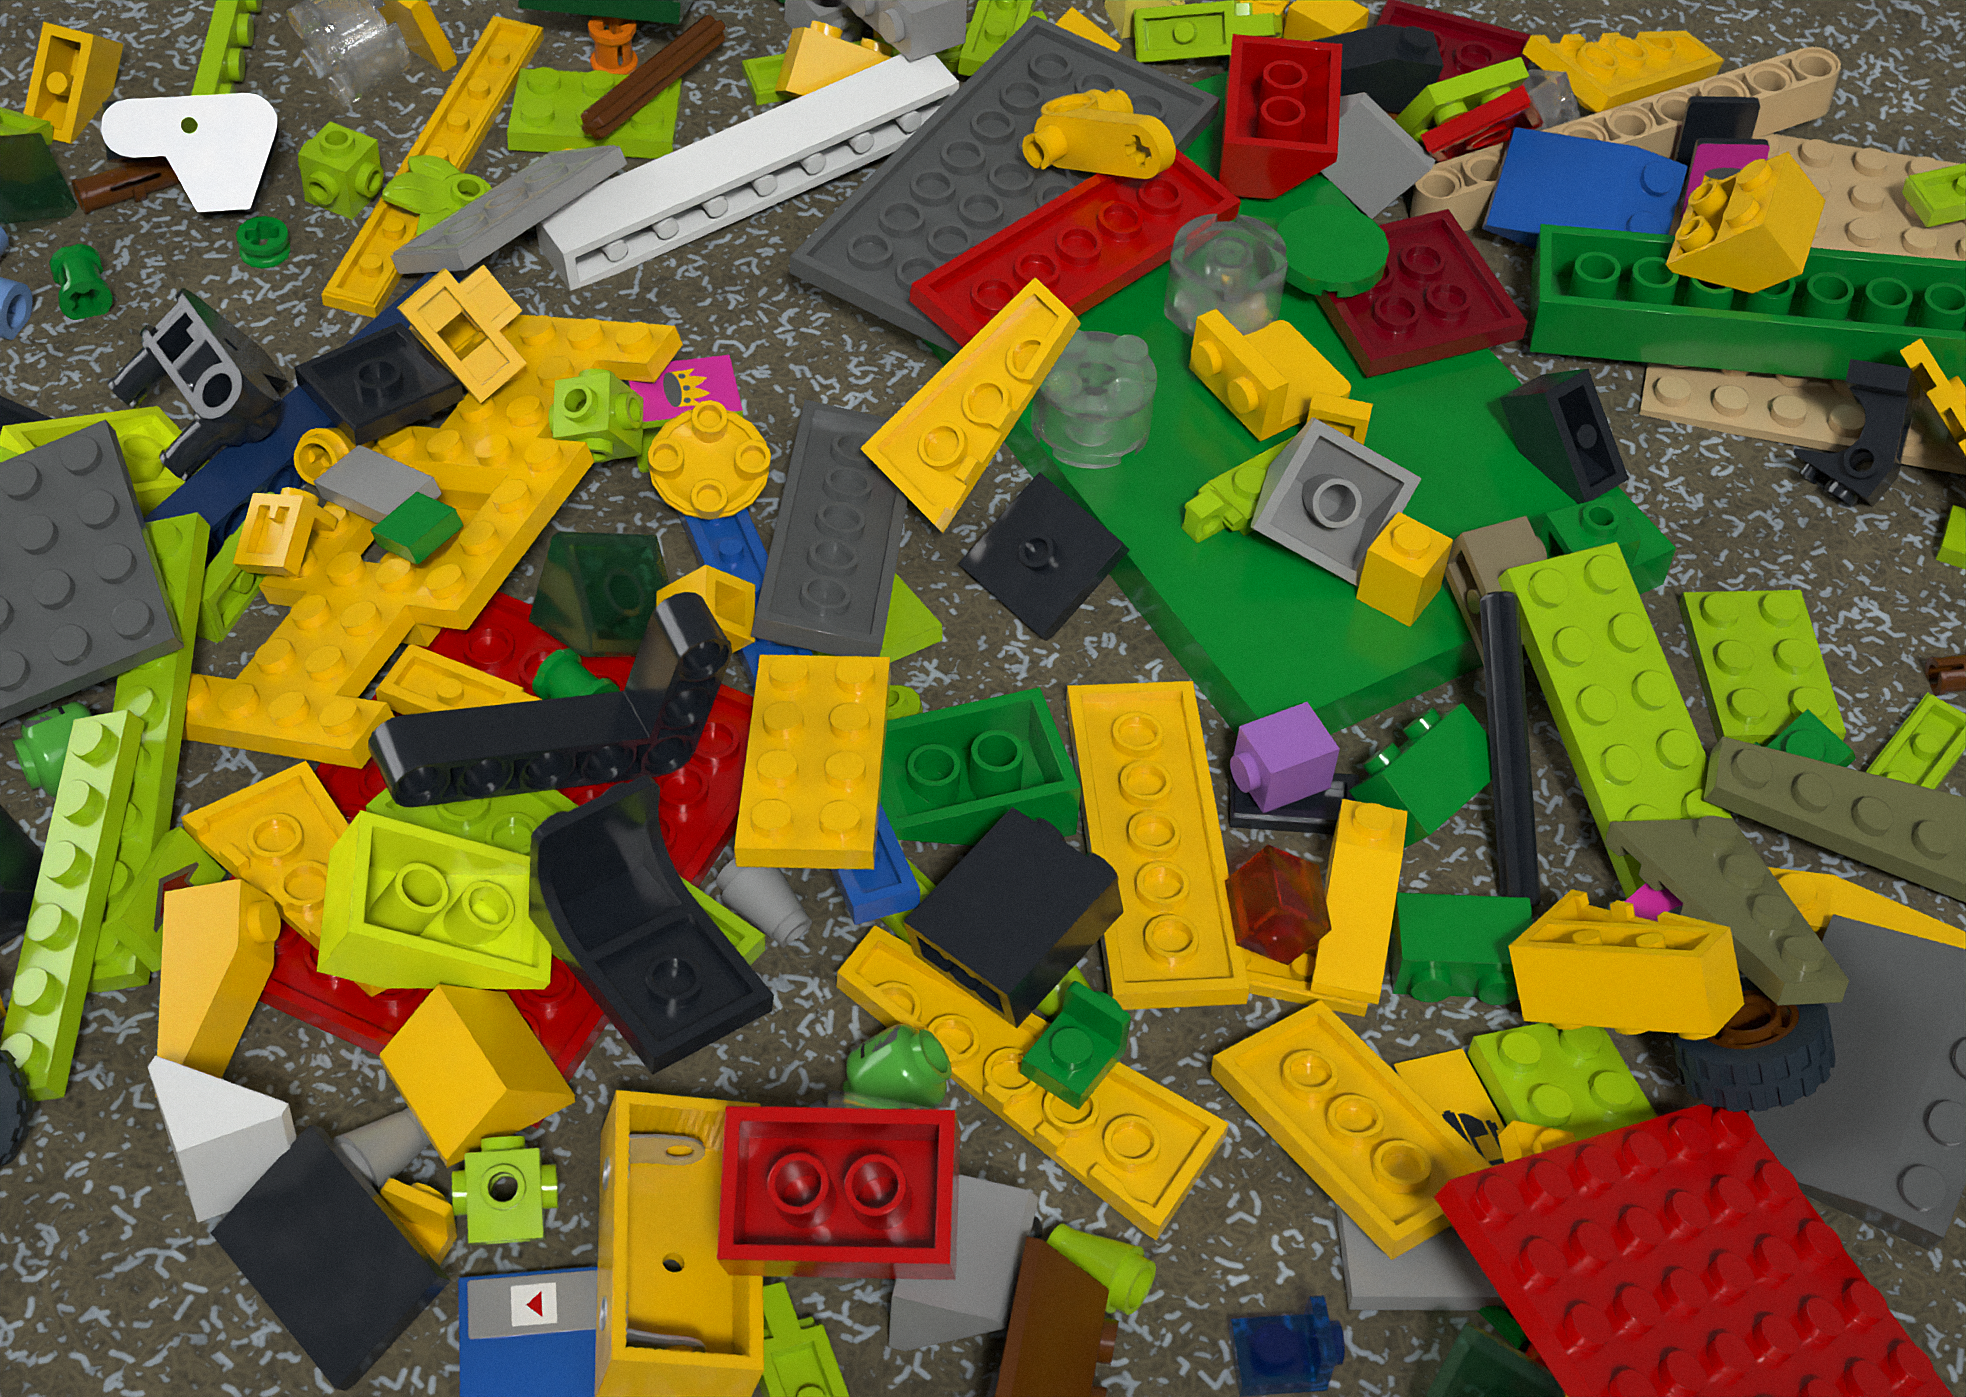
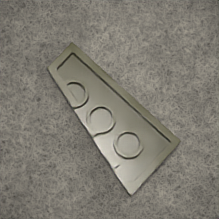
[1605,816,1849,1005]

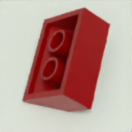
[1219,34,1342,199]

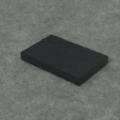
[210,1124,451,1391]

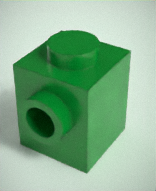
[1539,496,1641,571]

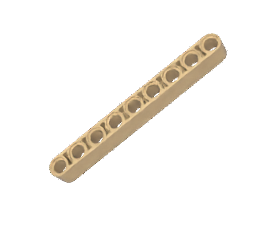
[1410,47,1841,231]

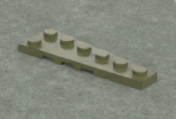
[1704,736,1966,903]

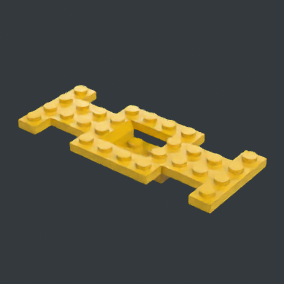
[182,315,683,769]

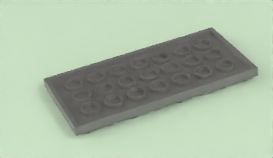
[790,15,1220,354]

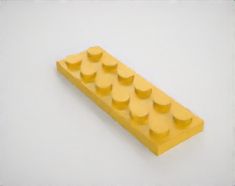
[1066,681,1250,1010]

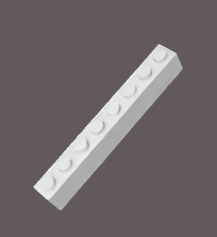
[535,54,959,291]

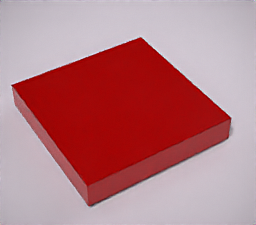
[1421,85,1544,163]

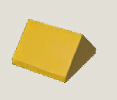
[379,984,575,1168]

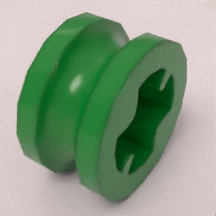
[236,216,291,269]

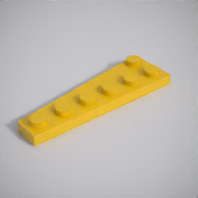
[836,925,1229,1241]

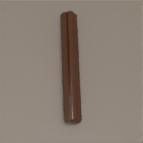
[581,15,726,140]

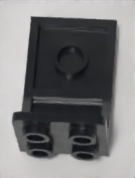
[528,775,774,1075]

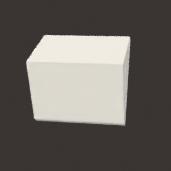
[148,1056,297,1222]

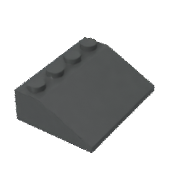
[1748,914,1966,1251]

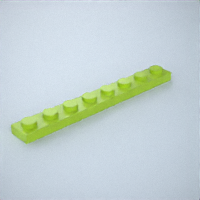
[87,512,210,992]

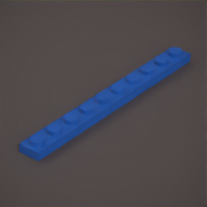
[676,508,920,925]

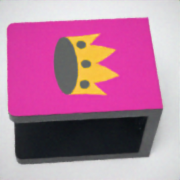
[1673,96,1770,218]

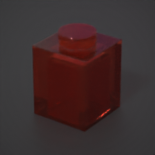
[1225,844,1332,966]

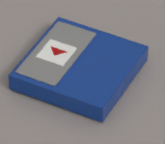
[458,1266,598,1397]

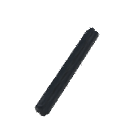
[1480,591,1541,909]

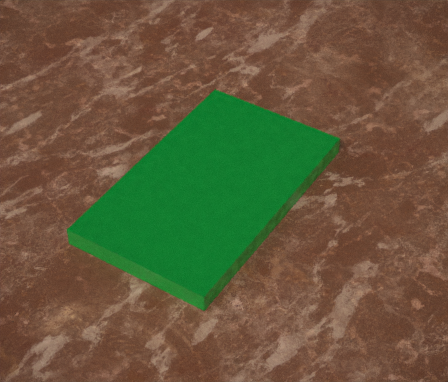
[922,71,1676,736]

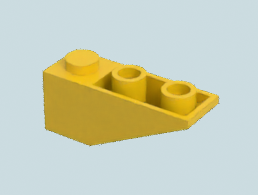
[775,20,893,98]

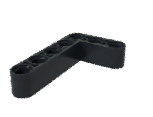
[368,592,732,807]

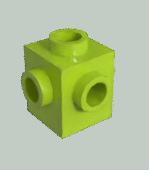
[298,121,384,220]
[549,369,644,463]
[452,1136,558,1246]

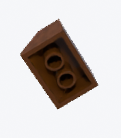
[995,1236,1119,1397]

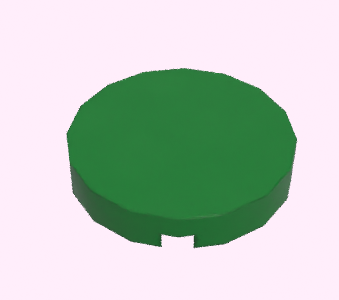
[1273,204,1390,298]

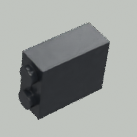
[904,807,1124,1028]

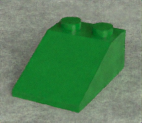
[880,687,1081,846]

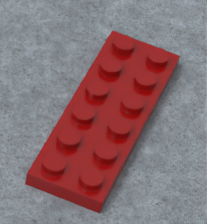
[909,146,1241,347]

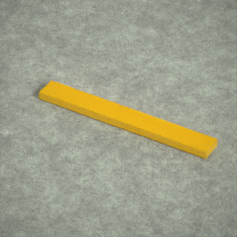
[321,16,544,318]

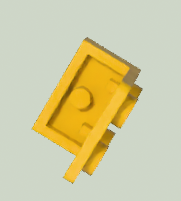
[1189,308,1351,442]

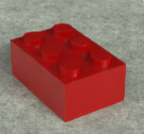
[717,1106,961,1280]

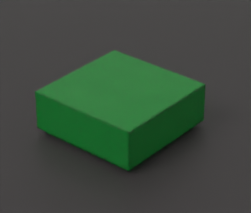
[370,492,464,564]

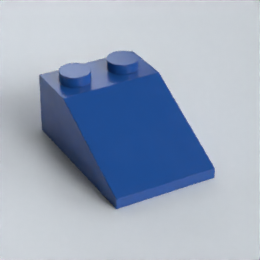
[1482,127,1688,249]

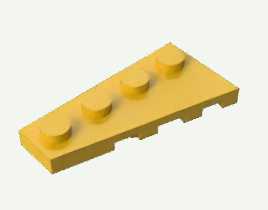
[860,277,1081,533]
[181,761,389,997]

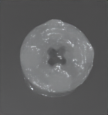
[286,0,411,107]
[1164,214,1288,337]
[1031,329,1157,469]

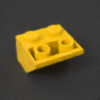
[1666,151,1826,294]

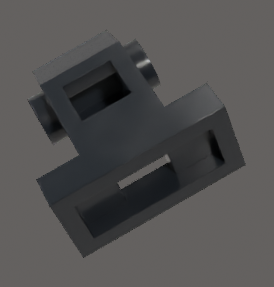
[1794,359,1921,507]

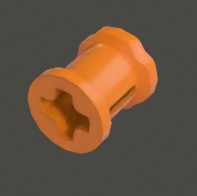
[588,16,638,75]

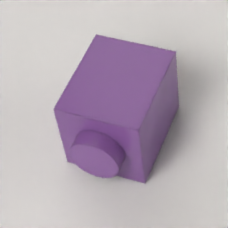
[1230,702,1340,813]

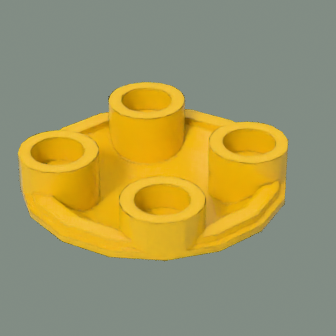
[648,400,771,520]

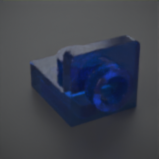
[1228,1295,1345,1397]

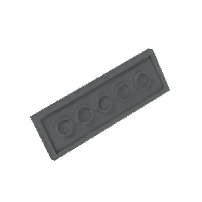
[751,399,908,657]

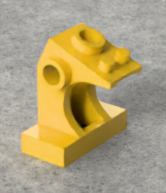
[397,265,527,403]

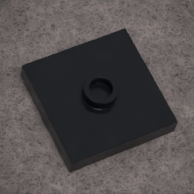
[294,322,464,446]
[958,472,1130,641]

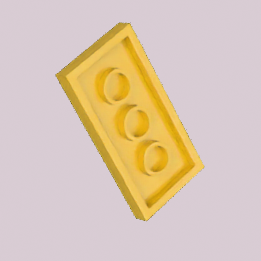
[734,655,891,870]
[1211,1000,1493,1260]

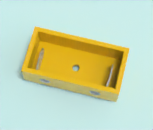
[595,1090,764,1397]

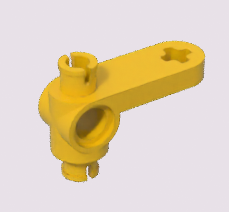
[1022,89,1176,179]

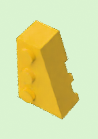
[1509,889,1744,1040]

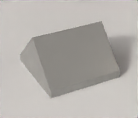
[1320,92,1436,219]
[1250,417,1422,587]
[889,1174,1039,1351]

